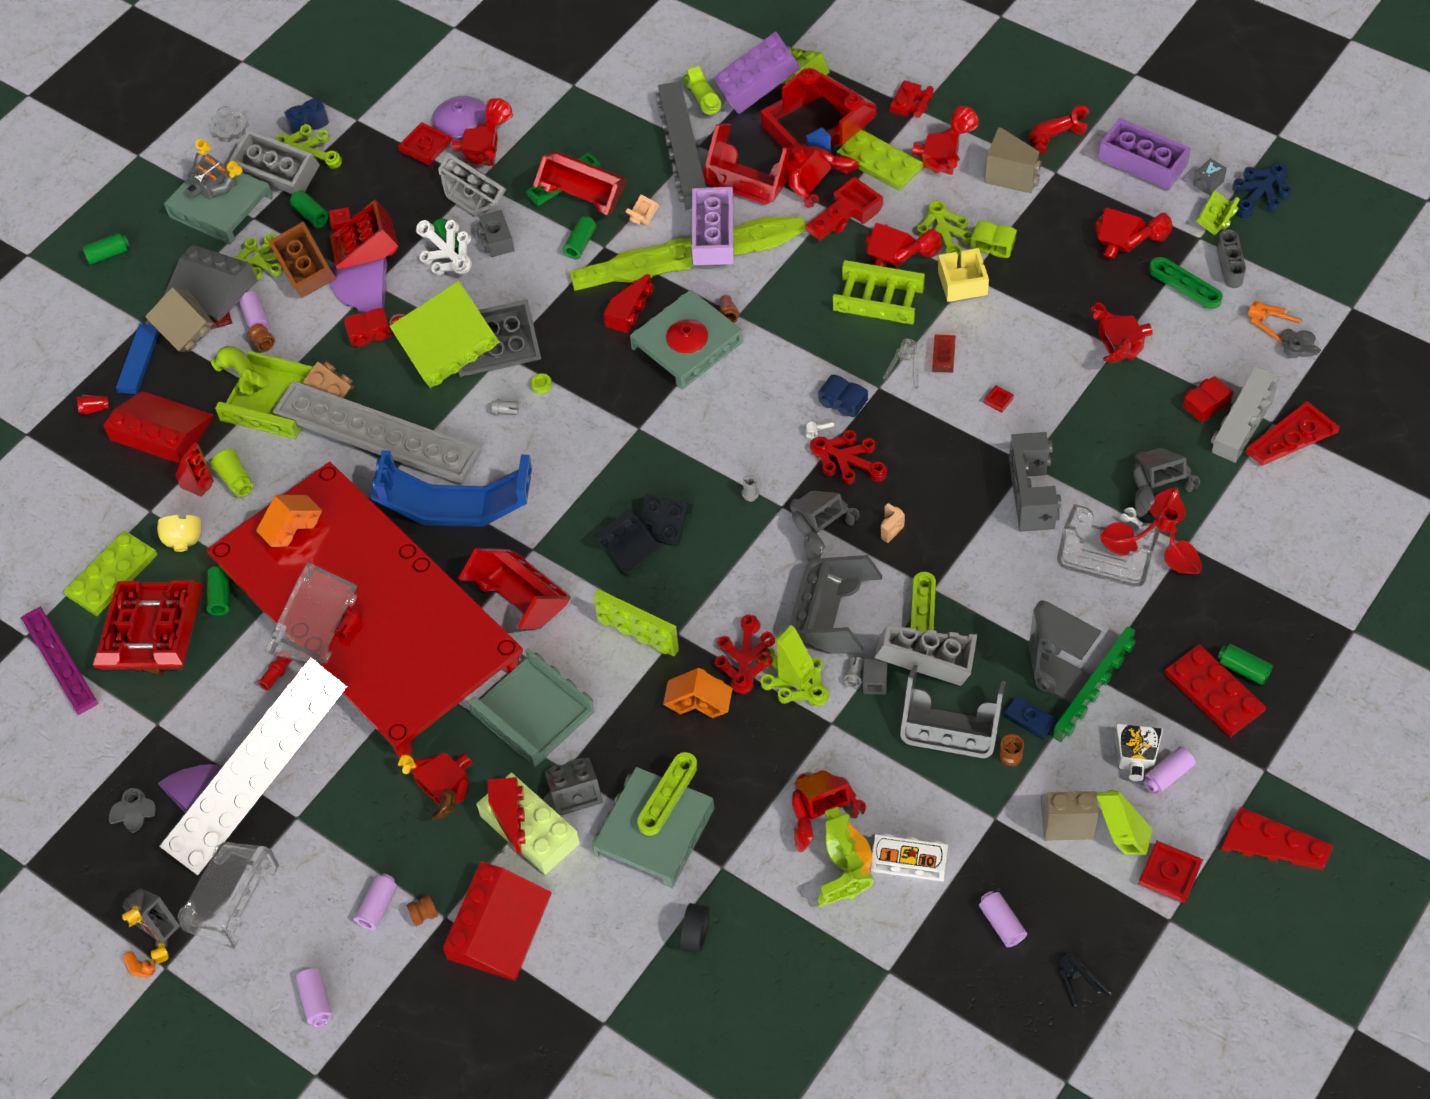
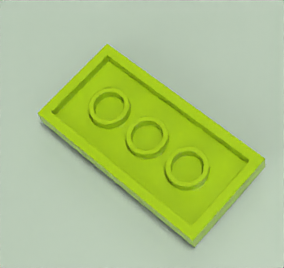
[837,129,923,192]
[63,530,158,616]
[593,589,679,656]

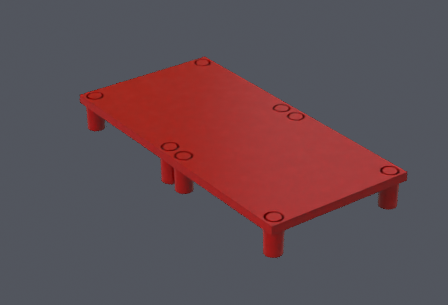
[206,461,523,758]

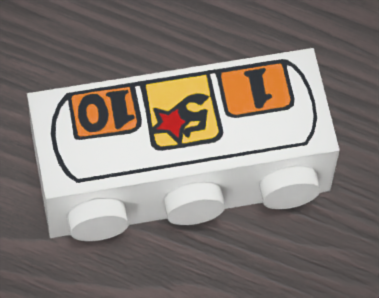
[871,834,948,882]

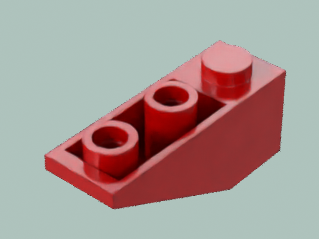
[604,274,653,333]
[175,442,214,497]
[488,777,526,854]

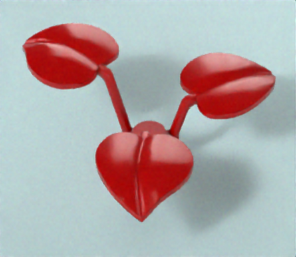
[1100,488,1202,574]

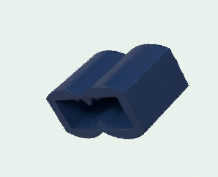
[284,98,329,134]
[818,374,868,417]

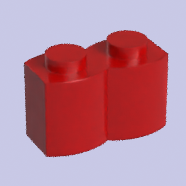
[344,308,392,347]
[1183,376,1234,422]

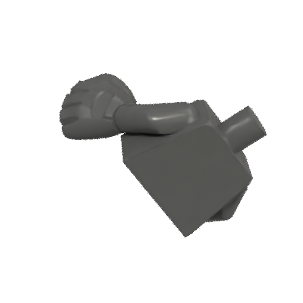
[1133,448,1200,517]
[790,491,860,562]

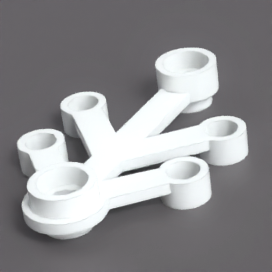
[416,220,472,276]

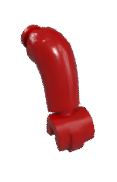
[1029,106,1089,155]

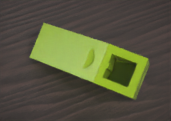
[776,625,814,691]
[1096,790,1153,855]

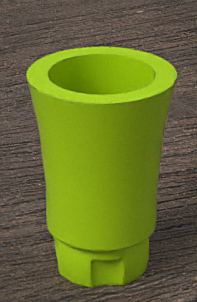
[210,449,254,498]

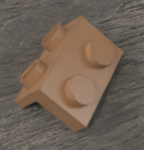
[303,361,355,398]

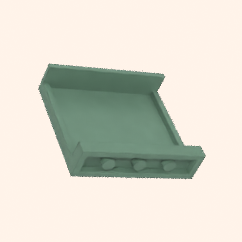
[164,162,273,245]
[630,290,743,390]
[468,648,594,767]
[592,767,714,889]

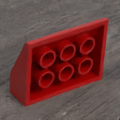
[330,199,399,270]
[103,391,214,464]
[443,861,552,981]

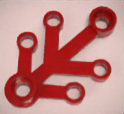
[810,430,887,484]
[715,614,775,694]

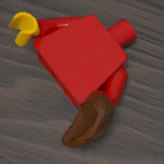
[398,753,472,820]

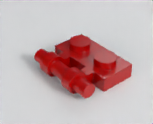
[890,80,934,118]

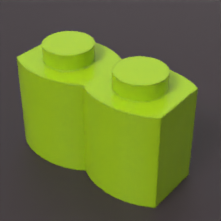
[970,221,1017,258]

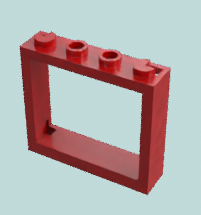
[760,90,865,150]

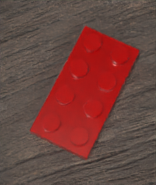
[1165,644,1266,737]

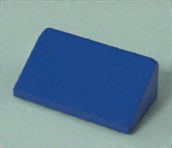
[806,128,831,153]

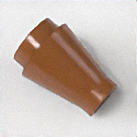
[719,295,739,323]

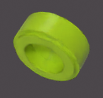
[531,373,552,395]

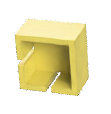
[938,248,989,302]

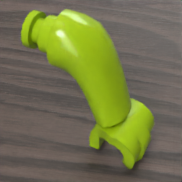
[682,65,721,116]
[211,346,269,396]

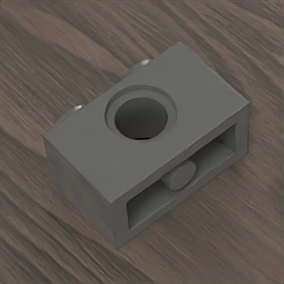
[477,210,514,258]

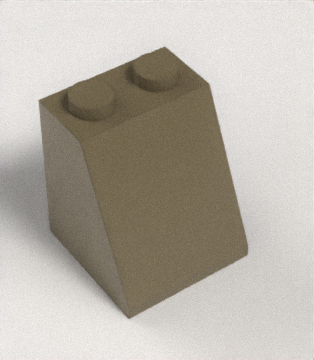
[985,127,1042,194]
[145,287,214,352]
[1041,791,1099,841]

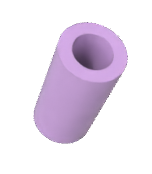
[239,291,270,329]
[1144,746,1195,794]
[354,874,397,930]
[979,891,1027,947]
[296,968,332,1027]

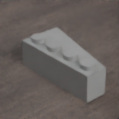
[1211,366,1279,463]
[874,626,977,686]

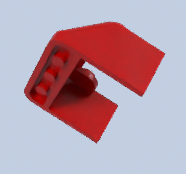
[782,68,876,146]
[703,123,794,204]
[533,151,627,215]
[459,548,571,630]

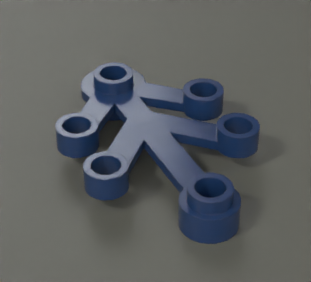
[1232,164,1291,218]

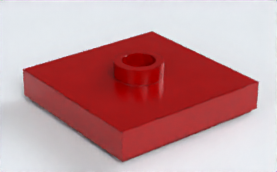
[398,122,452,165]
[1138,840,1203,904]

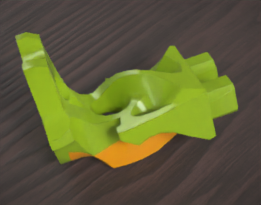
[818,807,874,908]

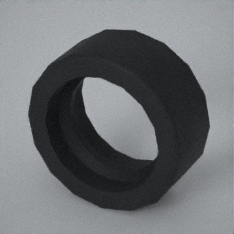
[680,903,709,952]

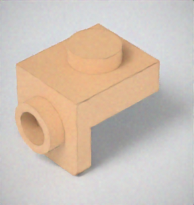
[626,195,659,226]

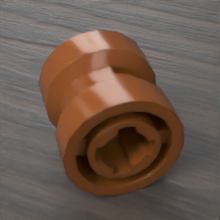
[247,323,275,352]
[999,734,1024,766]
[406,894,438,927]

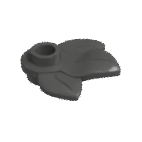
[1281,329,1321,358]
[108,788,156,833]

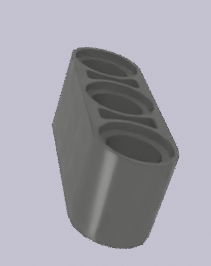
[1217,229,1246,288]

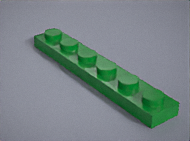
[1053,626,1136,742]

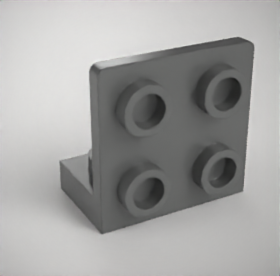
[544,758,603,816]

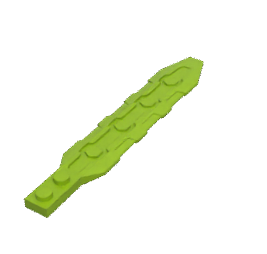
[569,217,806,291]

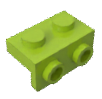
[1196,190,1240,235]

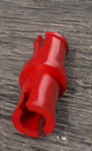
[257,648,296,691]

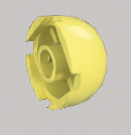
[157,515,202,552]

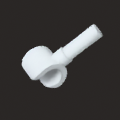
[805,422,834,439]
[1119,508,1148,530]

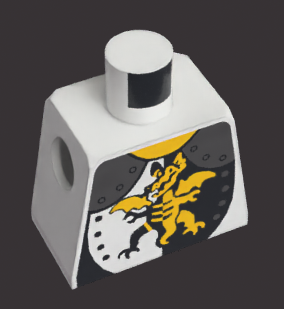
[1115,724,1163,781]

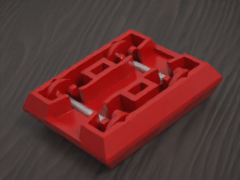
[93,581,203,670]

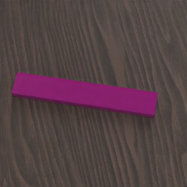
[21,606,99,715]

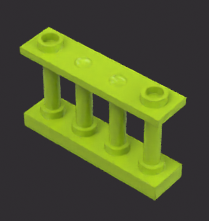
[833,260,925,325]

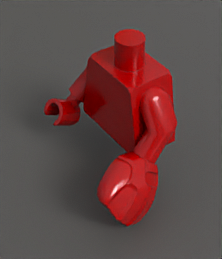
[452,98,513,167]
[912,106,979,175]
[787,144,859,208]
[1095,208,1172,260]
[866,222,942,268]
[1091,302,1153,363]
[792,770,866,852]

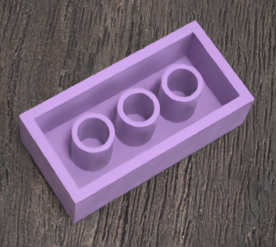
[692,187,734,265]

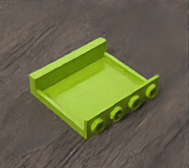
[390,280,500,389]
[215,351,314,440]

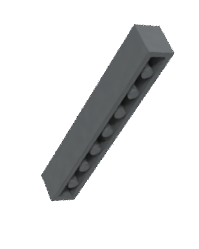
[655,81,706,210]

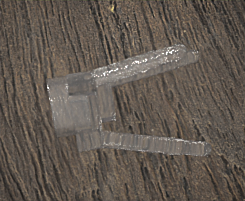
[883,339,919,389]

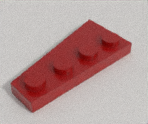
[1246,401,1340,466]
[1221,807,1333,870]

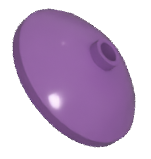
[432,96,486,140]

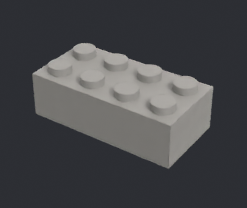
[229,129,320,194]

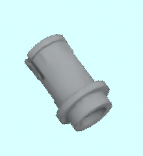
[492,399,519,415]
[742,476,759,502]
[844,657,864,688]

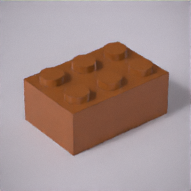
[268,222,337,298]

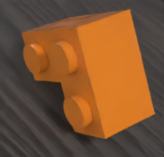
[256,495,322,547]
[663,668,733,718]

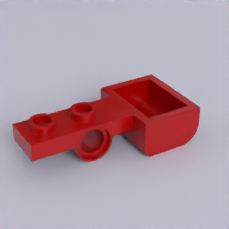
[805,177,883,241]

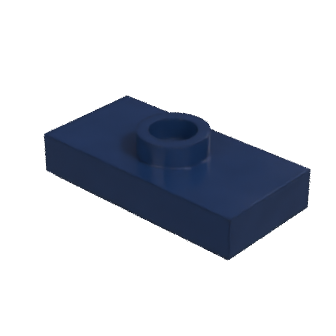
[1004,696,1057,740]

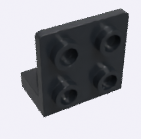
[640,494,693,546]
[595,508,661,575]

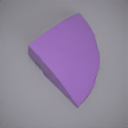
[330,257,387,314]
[158,764,222,813]

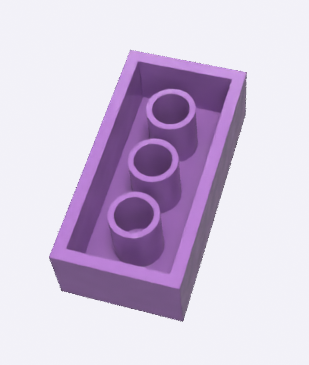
[714,31,801,114]
[1098,118,1191,190]

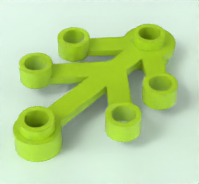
[275,124,342,169]
[917,200,973,262]
[233,234,283,280]
[761,647,829,707]

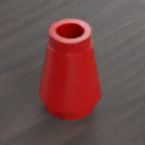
[77,395,109,415]

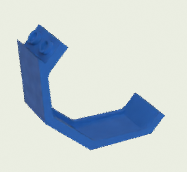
[370,450,532,527]

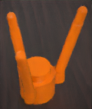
[1248,301,1302,342]

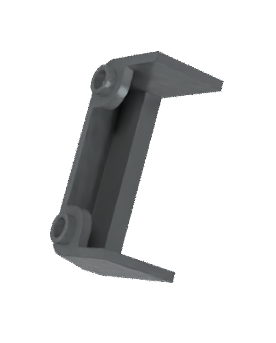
[789,555,883,653]
[1029,600,1101,704]
[900,665,1006,758]

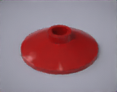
[666,319,708,354]

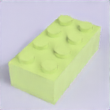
[476,772,580,875]

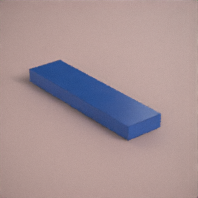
[116,324,160,394]

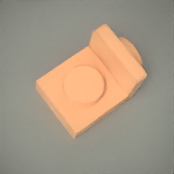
[880,503,905,543]

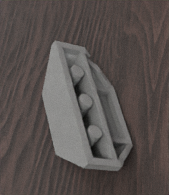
[438,153,506,216]

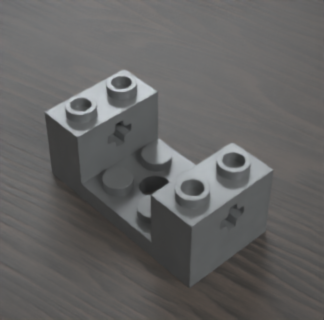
[1009,432,1061,532]

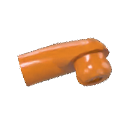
[123,951,155,978]

